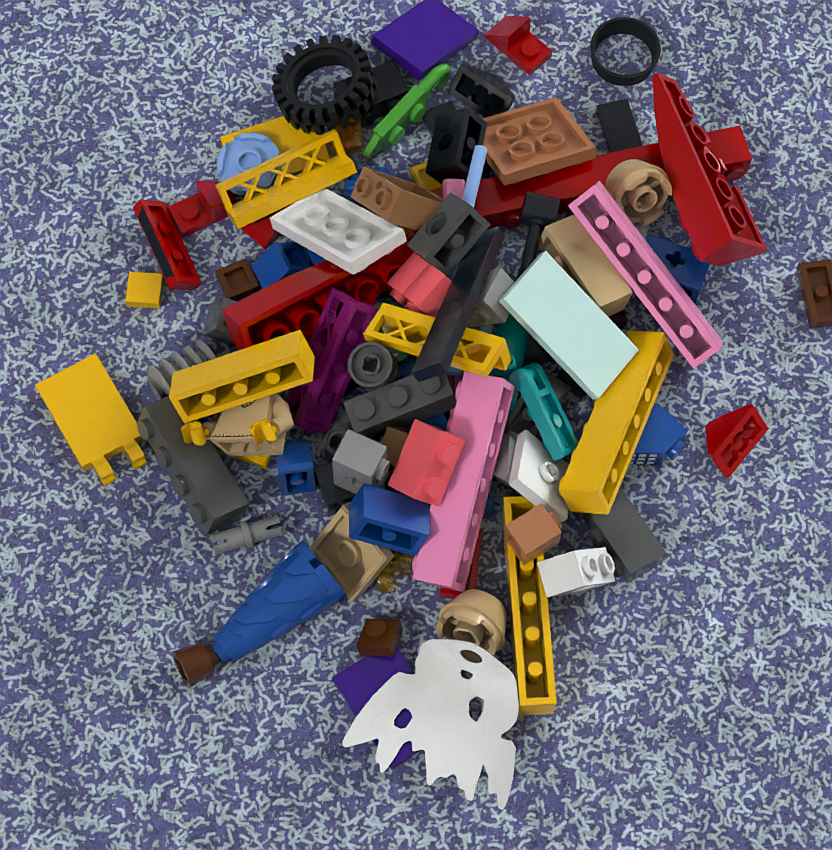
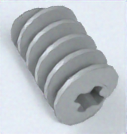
[147,339,217,400]

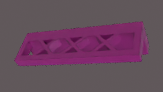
[284,287,379,435]

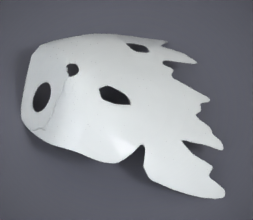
[342,639,519,810]

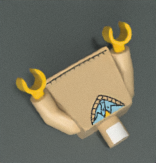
[181,393,294,456]

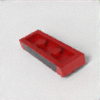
[133,199,202,291]

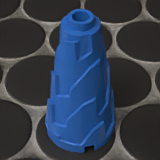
[211,540,347,662]

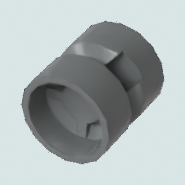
[348,342,401,391]

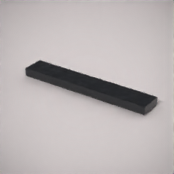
[411,227,505,382]

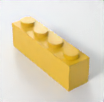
[169,330,315,424]

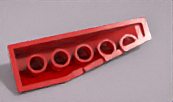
[652,73,767,266]
[222,232,416,350]

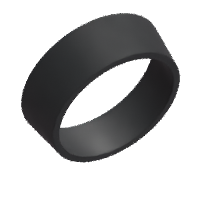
[590,17,661,86]

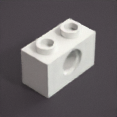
[537,547,615,597]

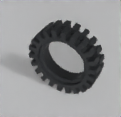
[272,35,377,135]

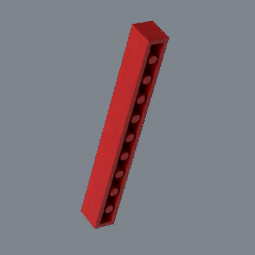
[430,125,752,231]

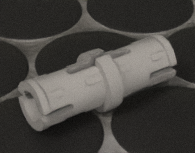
[210,514,283,555]

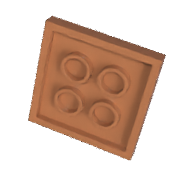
[483,97,596,186]

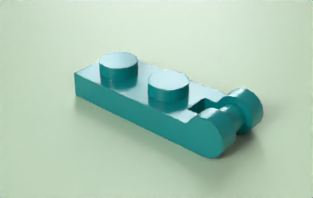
[509,363,579,461]

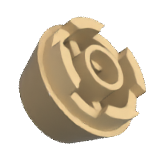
[605,159,672,226]
[436,589,507,661]

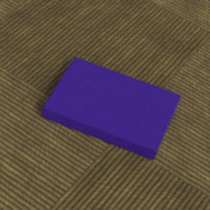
[370,0,480,80]
[332,647,421,770]

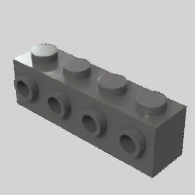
[137,396,250,535]

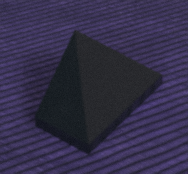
[447,64,516,117]

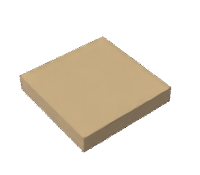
[309,502,395,602]

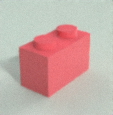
[388,419,466,507]

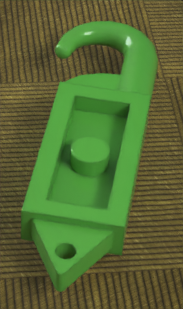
[362,63,451,159]

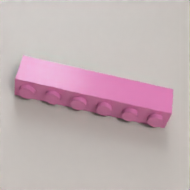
[568,181,724,369]
[412,371,515,592]

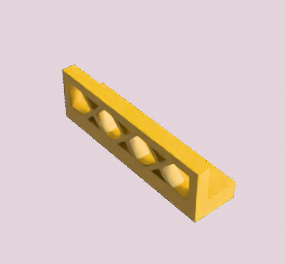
[215,129,358,229]
[363,303,511,377]

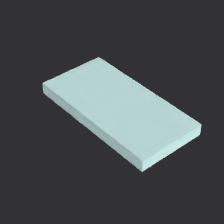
[499,251,639,400]

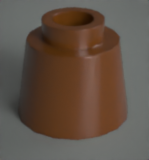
[172,643,218,688]

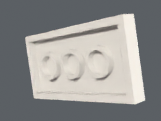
[270,188,407,275]

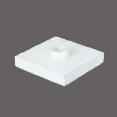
[509,430,569,522]

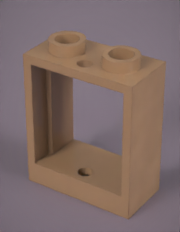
[350,166,444,231]

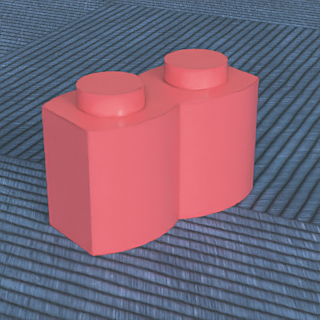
[387,252,452,318]

